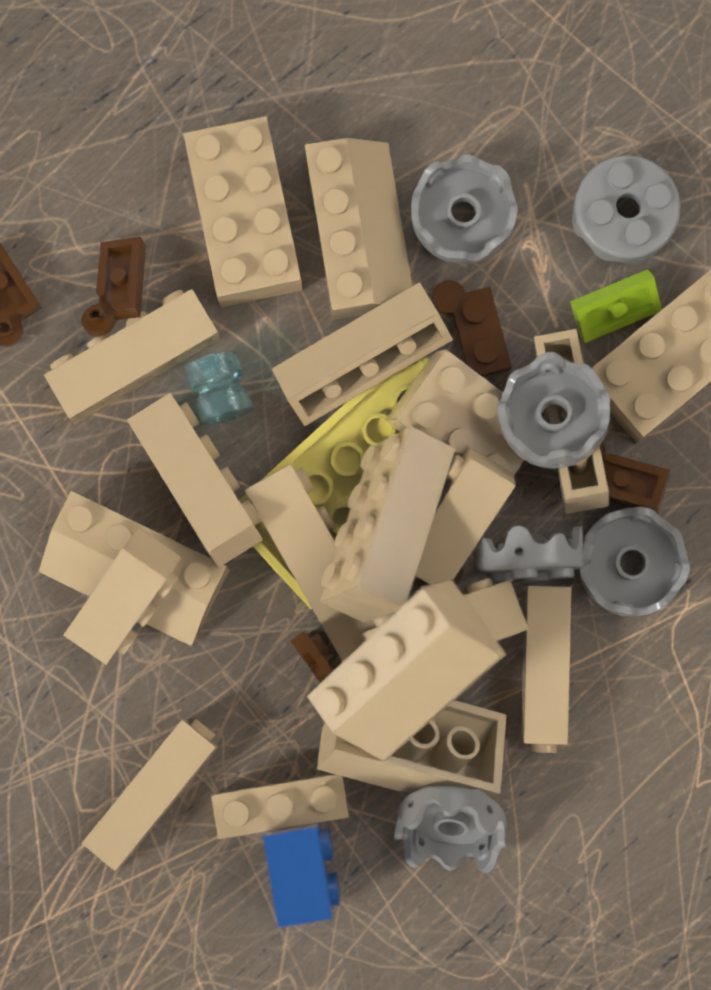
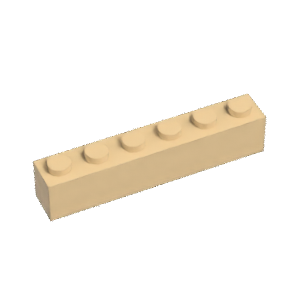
[245,464,376,662]

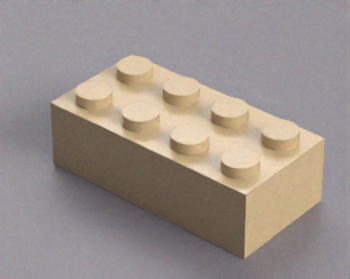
[183,116,303,307]
[592,270,711,444]
[320,426,455,623]

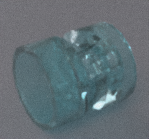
[184,351,254,425]

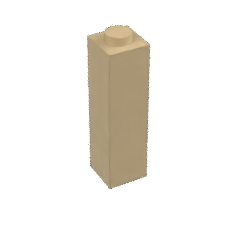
[521,586,571,753]
[81,718,219,871]

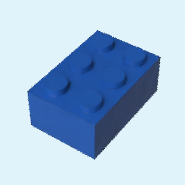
[263,822,341,928]

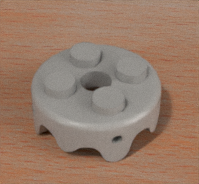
[411,155,518,264]
[572,155,681,266]
[498,352,610,468]
[579,507,690,617]
[474,526,584,583]
[394,785,507,873]

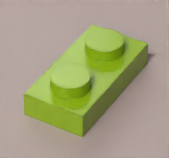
[570,269,662,343]

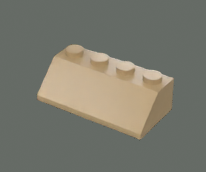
[305,138,412,320]
[39,491,230,646]
[307,580,506,761]
[317,700,507,800]

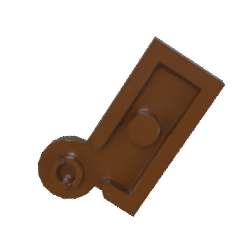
[81,237,146,337]
[0,243,42,347]
[432,280,512,377]
[600,441,671,514]
[291,631,333,684]

